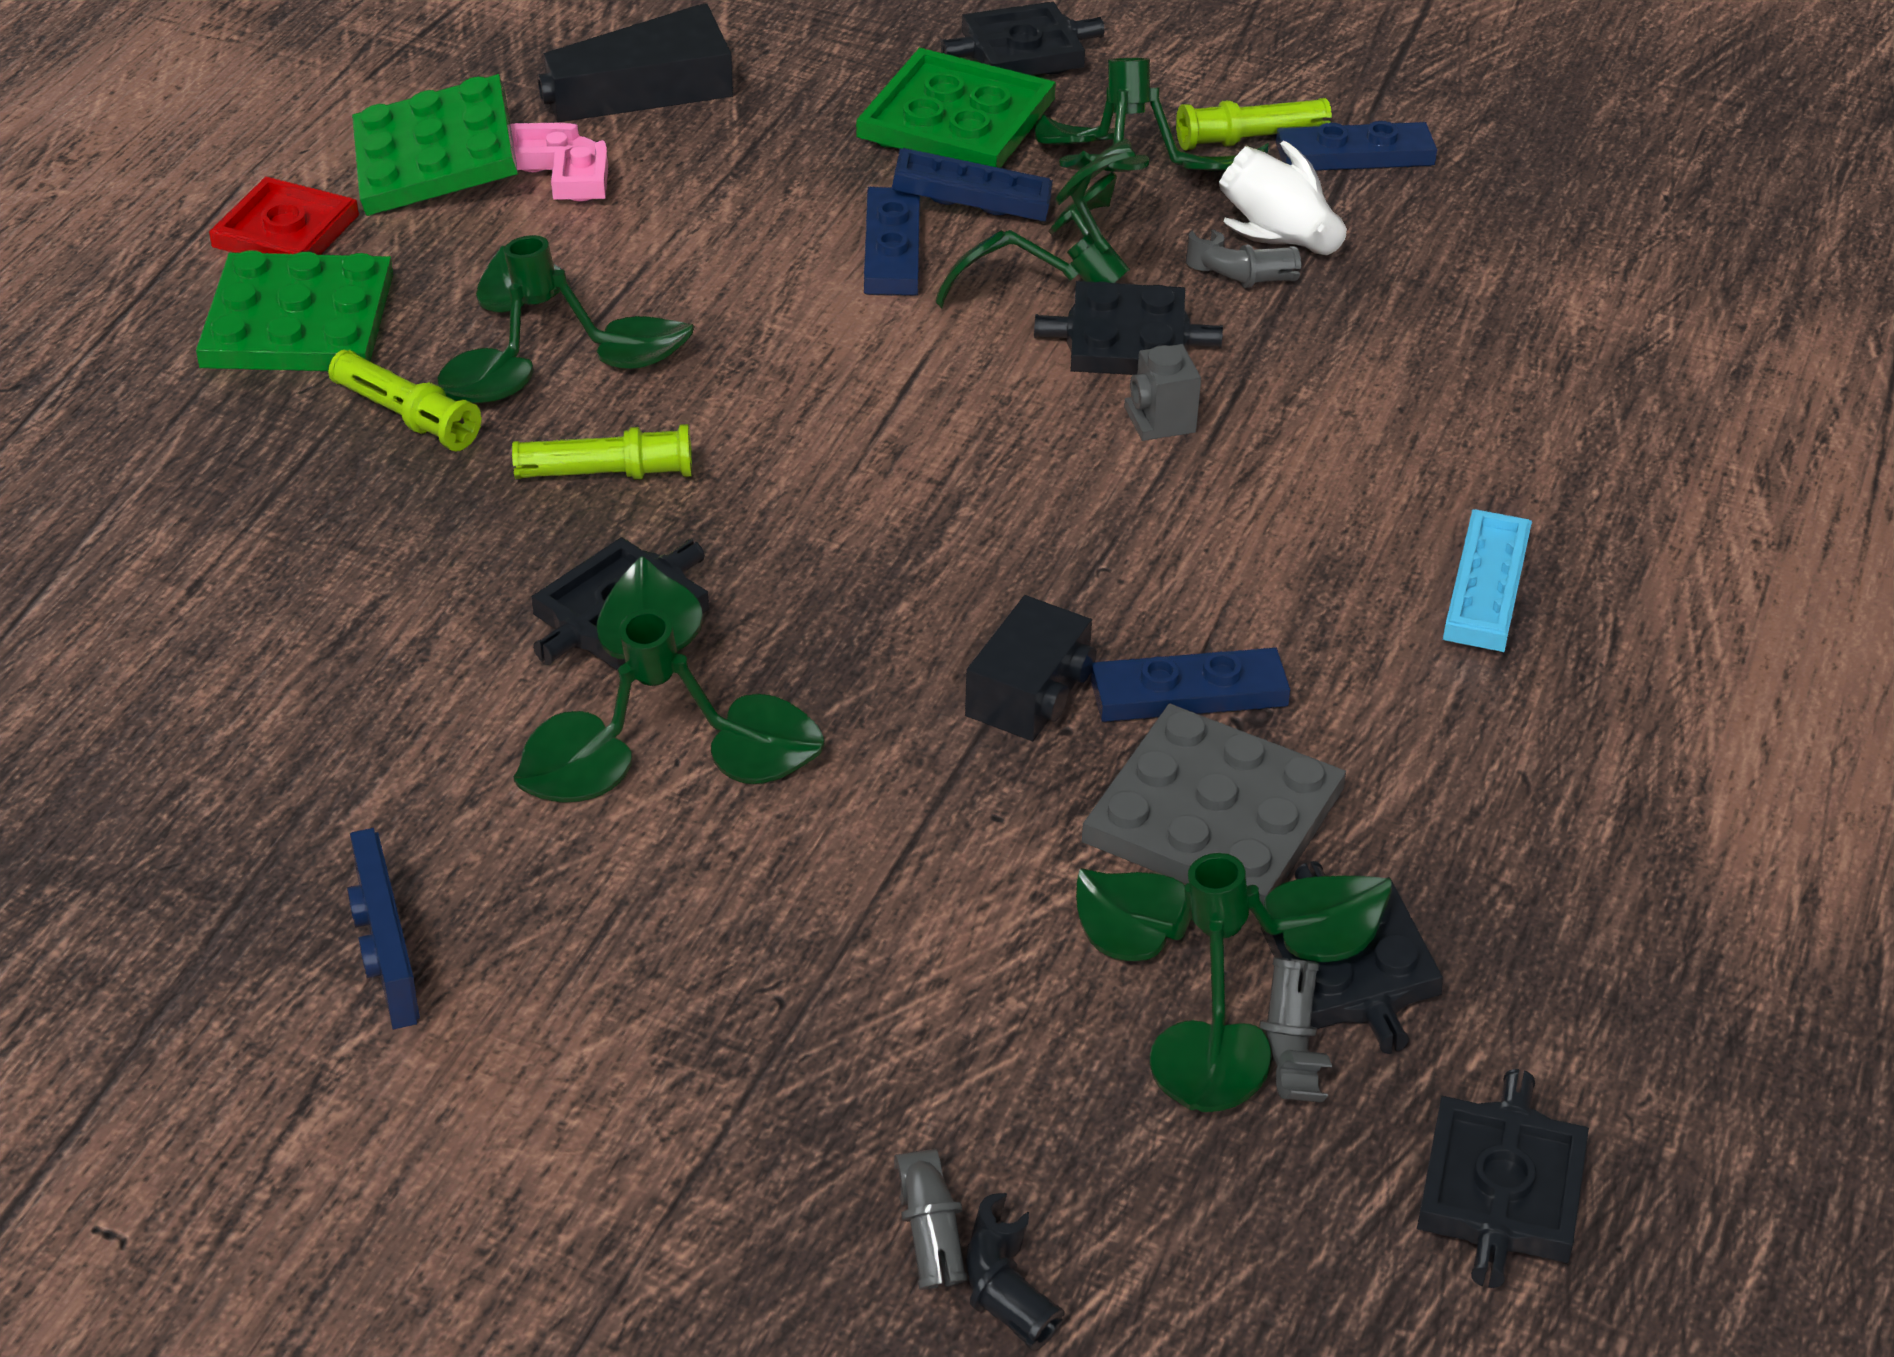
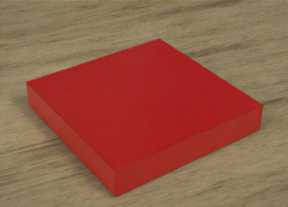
[209,176,359,255]

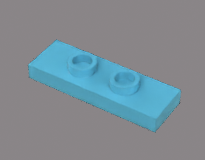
[1443,509,1532,652]

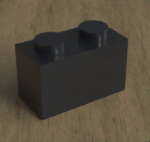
[965,595,1097,742]

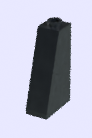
[537,4,733,123]

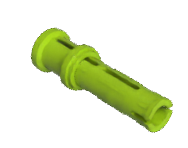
[1176,98,1332,151]
[328,349,482,452]
[512,424,692,480]

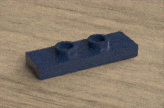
[1276,121,1437,170]
[891,148,1053,222]
[864,187,920,295]
[1090,647,1290,722]
[347,828,420,1030]

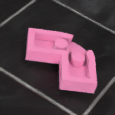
[510,123,608,202]

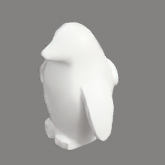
[1219,141,1347,255]

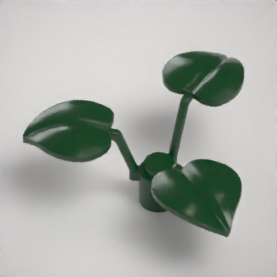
[1035,58,1268,172]
[936,139,1136,309]
[438,235,694,403]
[513,556,825,802]
[1076,853,1392,1112]

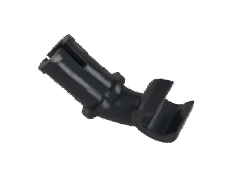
[966,1193,1065,1351]

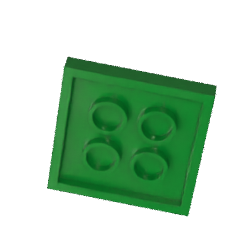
[856,47,1056,168]
[352,74,518,216]
[196,250,393,371]

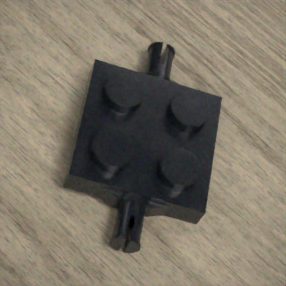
[941,1,1105,75]
[1034,281,1223,375]
[532,537,709,670]
[1261,861,1443,1054]
[1417,1069,1589,1288]

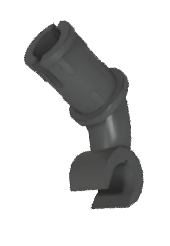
[1186,229,1301,288]
[1259,957,1332,1102]
[894,1149,968,1290]

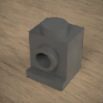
[1124,344,1201,441]

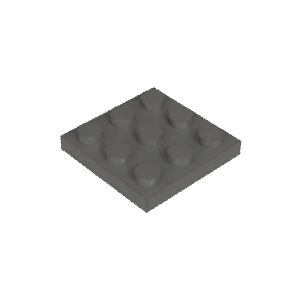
[1081,704,1346,910]

